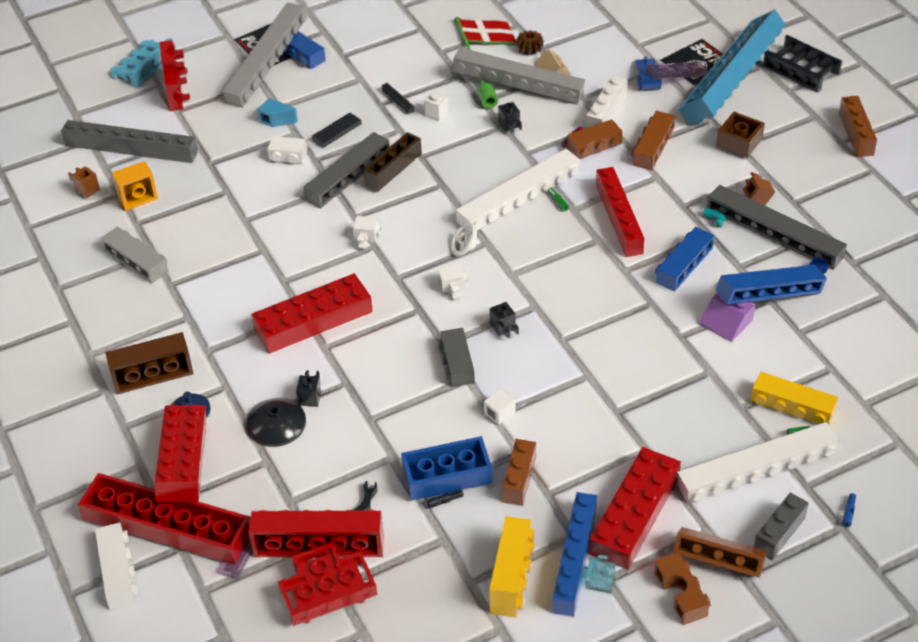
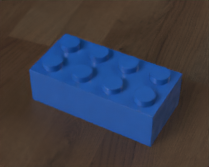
[401,436,493,501]

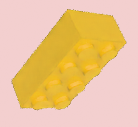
[489,516,535,618]

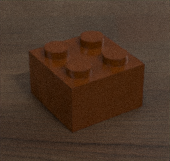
[716,111,765,158]

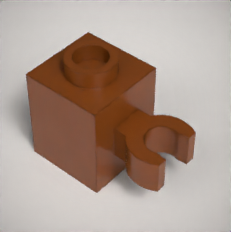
[68,166,100,198]
[743,172,775,205]

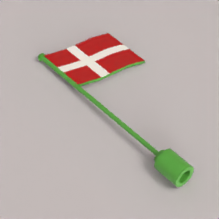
[454,17,516,109]

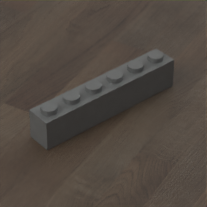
[303,132,390,209]

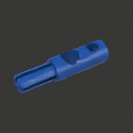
[842,493,856,527]

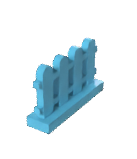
[110,38,177,88]

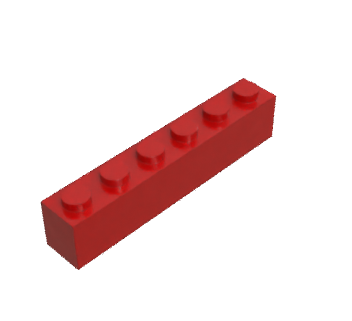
[596,167,645,257]

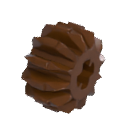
[516,30,544,55]

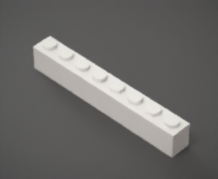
[456,149,580,231]
[676,422,839,503]

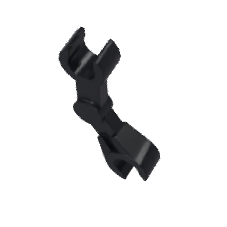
[354,481,378,511]

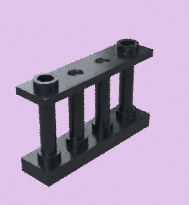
[763,35,842,93]

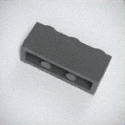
[437,328,475,387]
[754,492,809,561]

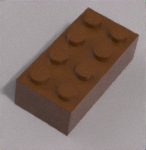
[105,332,194,395]

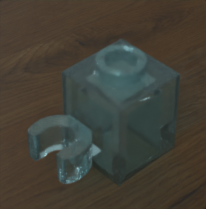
[582,555,616,594]

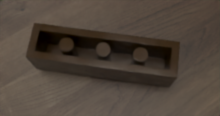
[363,132,422,192]

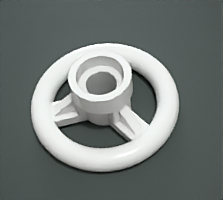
[451,223,477,256]

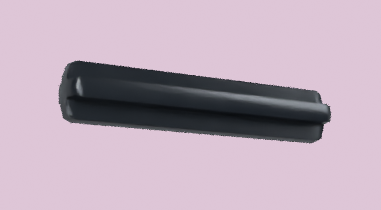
[381,83,415,114]

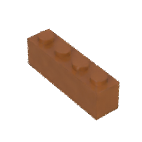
[839,96,877,157]
[631,111,676,171]
[673,527,767,578]

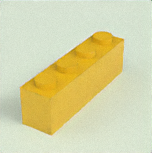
[751,371,838,425]

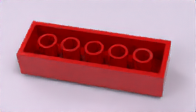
[251,273,373,354]
[154,405,206,502]
[589,446,681,570]
[249,510,384,557]

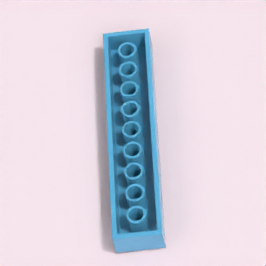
[678,9,786,125]

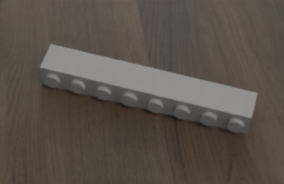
[222,2,307,107]
[452,47,585,104]

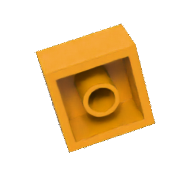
[112,161,158,211]

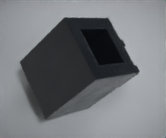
[498,102,522,133]
[489,302,519,338]
[296,370,321,407]

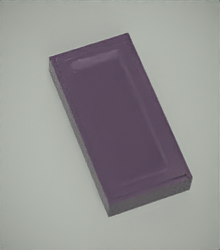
[217,541,253,580]

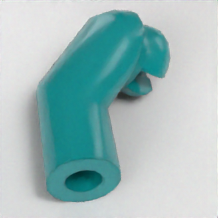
[703,208,726,227]

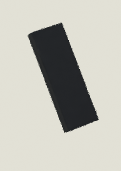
[312,112,362,148]

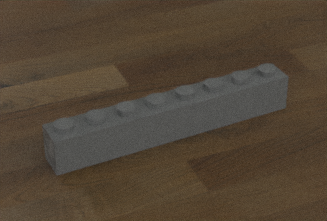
[61,120,198,163]
[707,185,847,270]

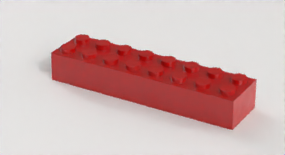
[77,473,250,565]

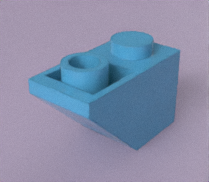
[257,98,298,127]

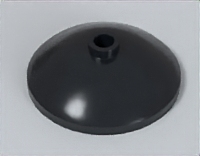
[246,398,306,447]

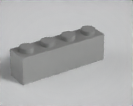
[101,226,169,283]

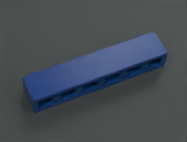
[715,265,827,305]
[552,492,598,617]

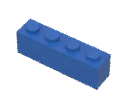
[283,31,326,69]
[655,226,715,291]

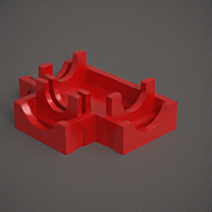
[159,40,190,111]
[278,542,378,626]

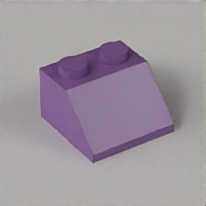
[699,293,755,342]

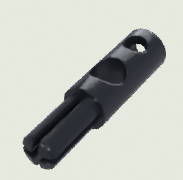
[426,490,464,509]

